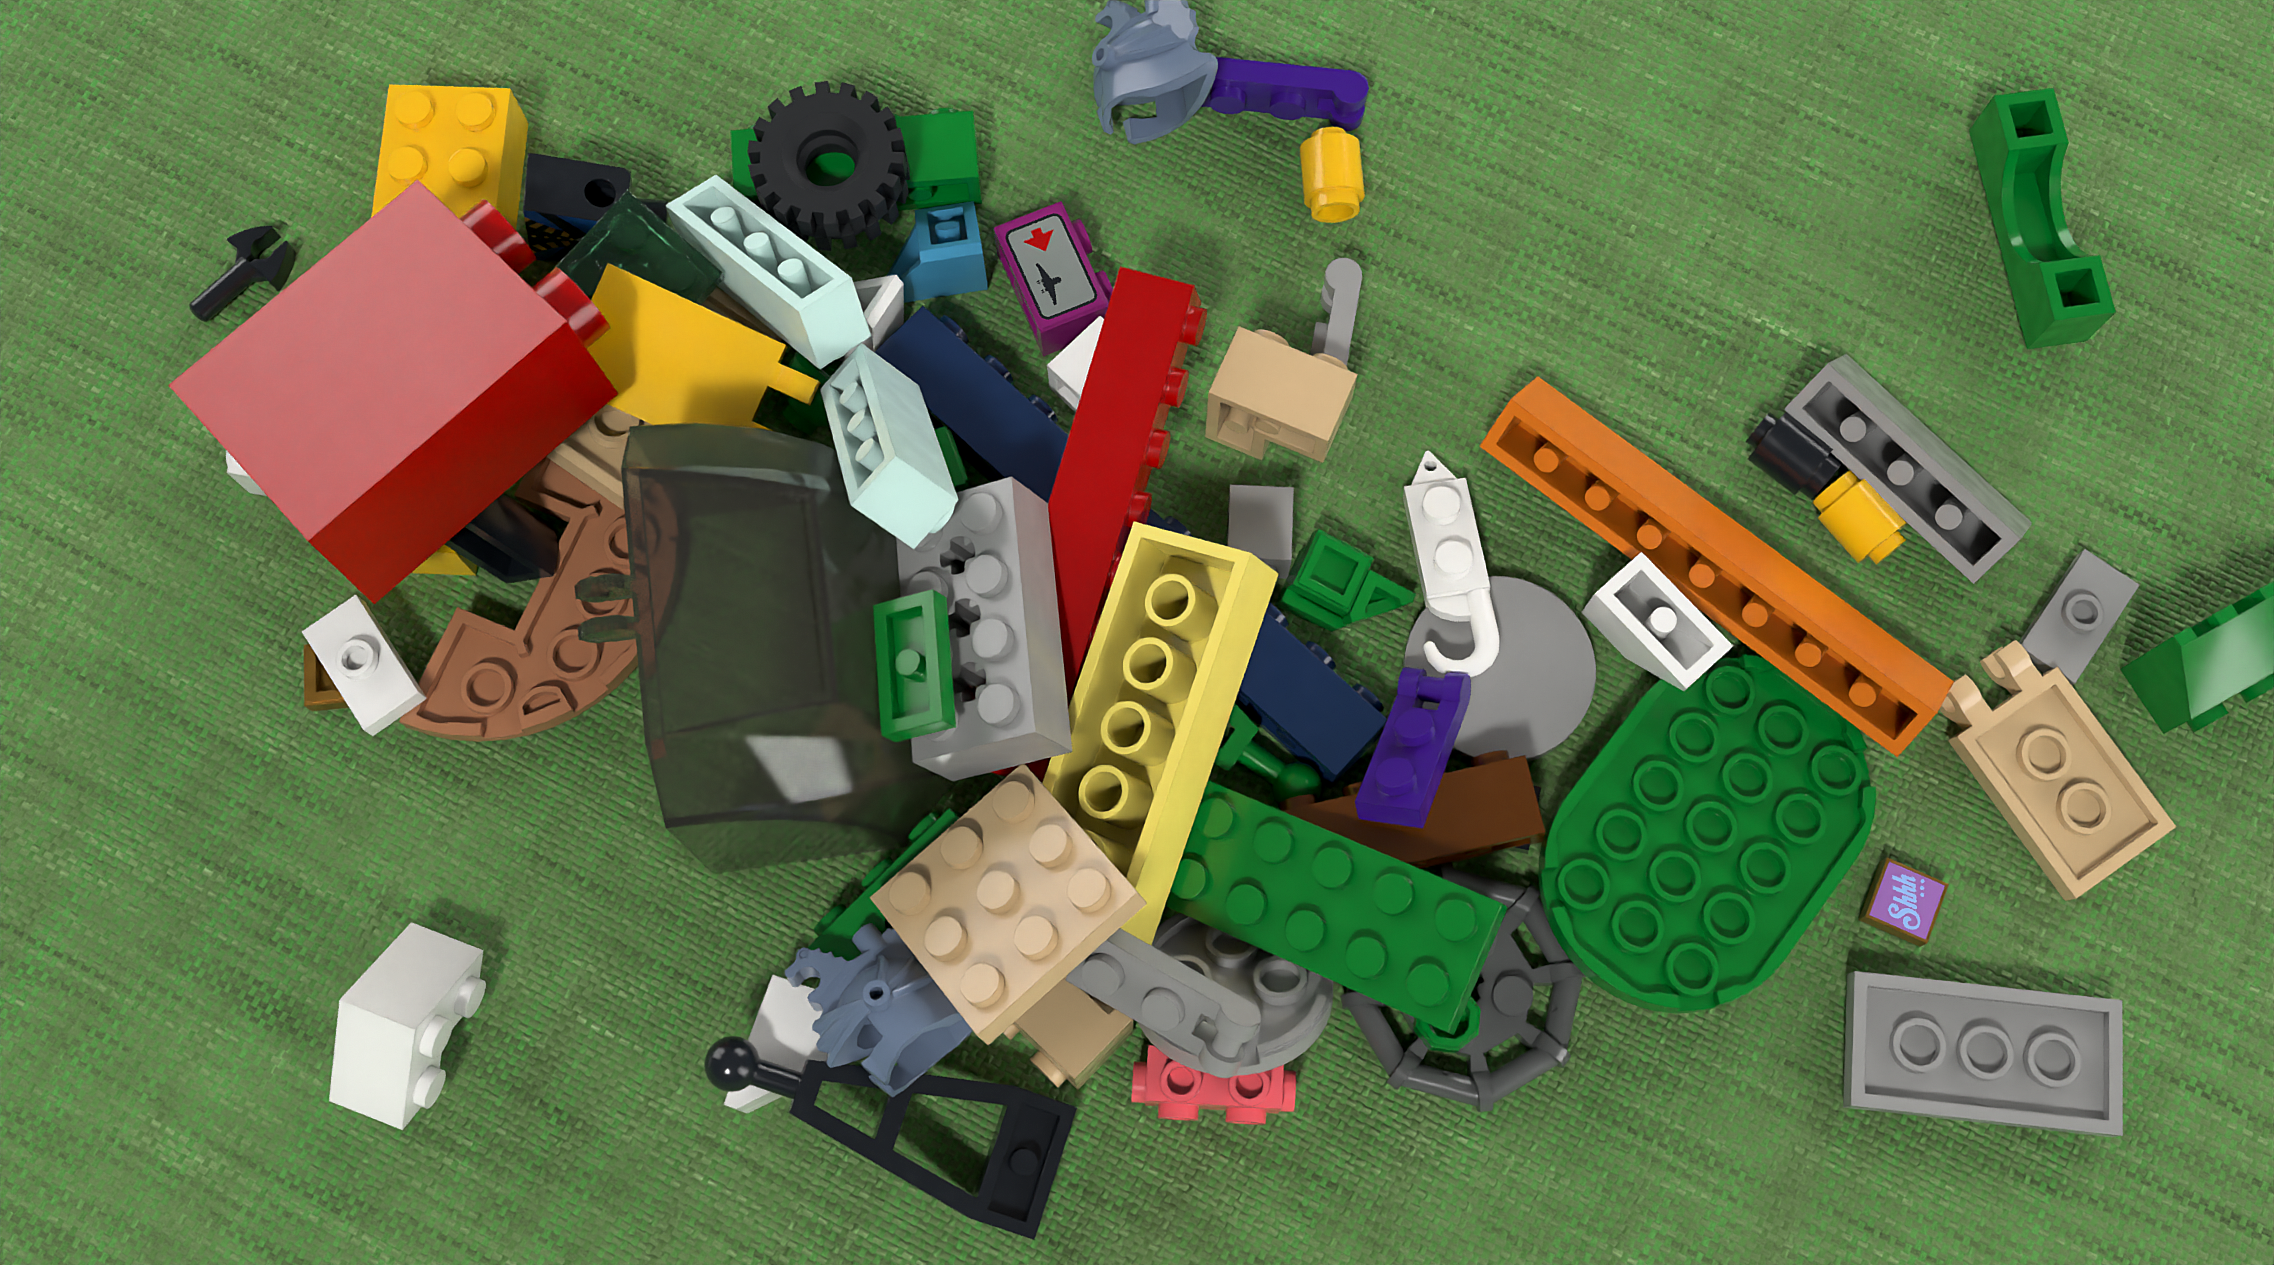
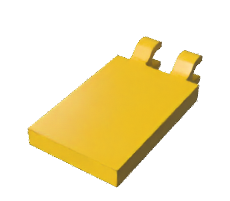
[587,263,820,463]

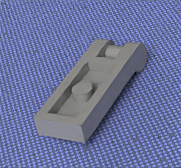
[1310,258,1362,366]
[1065,928,1262,1078]

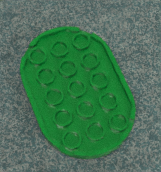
[1538,654,1876,1013]

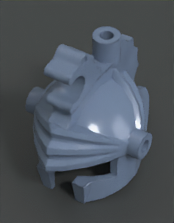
[1092,0,1218,145]
[785,923,973,1098]

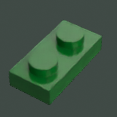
[873,589,956,742]

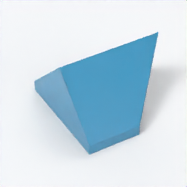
[887,201,988,303]

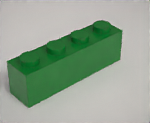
[730,108,982,211]

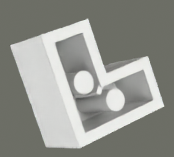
[329,922,486,1130]

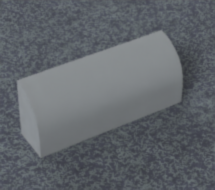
[1784,354,2032,584]

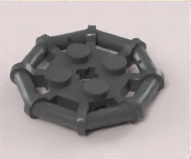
[1340,863,1586,1112]

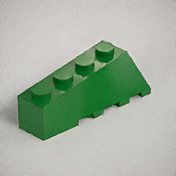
[2120,581,2274,734]

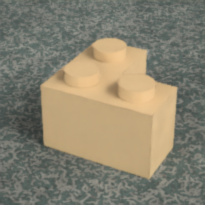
[1205,326,1358,463]

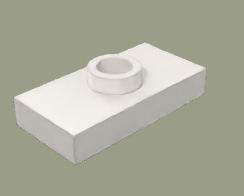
[302,595,427,736]

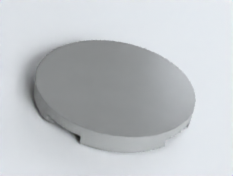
[1403,576,1596,762]
[1138,913,1333,1076]

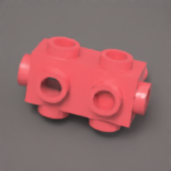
[1131,1045,1296,1125]

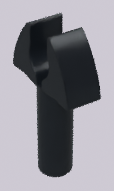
[189,226,296,322]

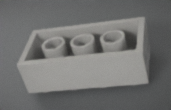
[896,477,1072,781]

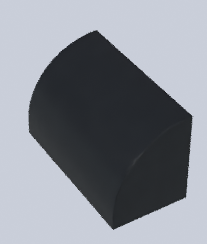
[444,493,558,584]

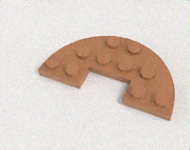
[399,457,681,742]

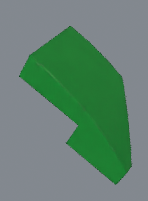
[1275,546,1416,632]

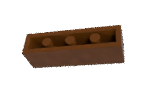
[1278,750,1545,869]

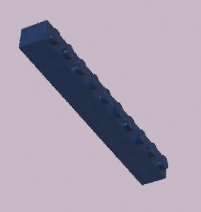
[874,306,1387,789]

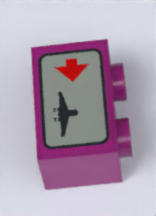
[993,201,1113,357]

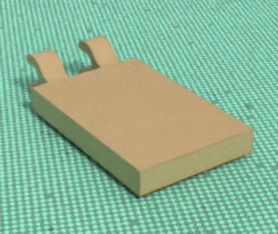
[1939,640,2176,901]

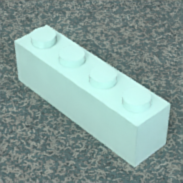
[665,175,871,369]
[820,343,958,549]

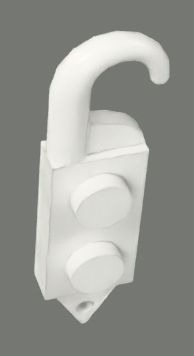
[1403,451,1500,677]

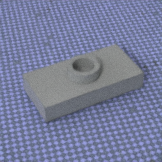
[2019,549,2139,685]

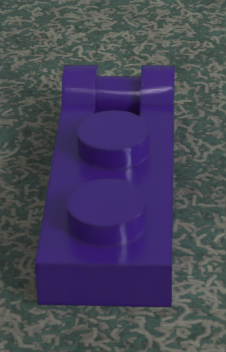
[1201,57,1369,132]
[1355,667,1471,828]

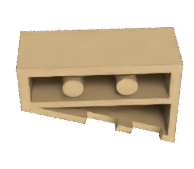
[1003,976,1133,1090]

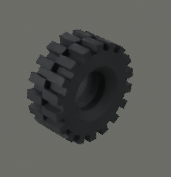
[747,81,910,251]

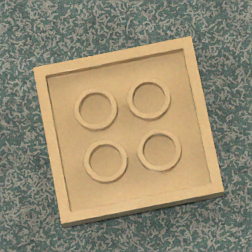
[870,764,1147,1045]

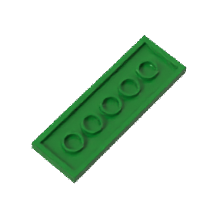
[1165,780,1508,1035]

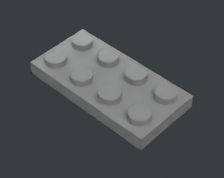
[1843,971,2123,1137]

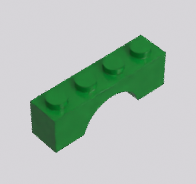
[1969,88,2116,350]

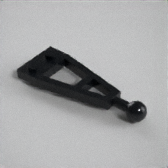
[704,1036,1077,1240]

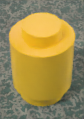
[1300,127,1365,223]
[1812,470,1907,565]

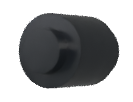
[1746,412,1842,500]

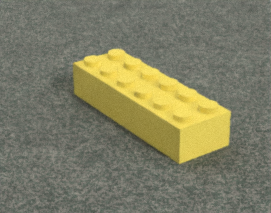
[1042,522,1279,945]

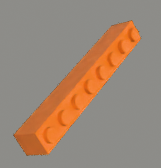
[1480,376,1954,757]

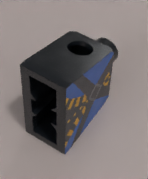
[523,153,669,261]

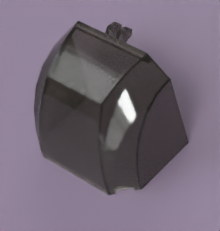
[574,422,959,874]

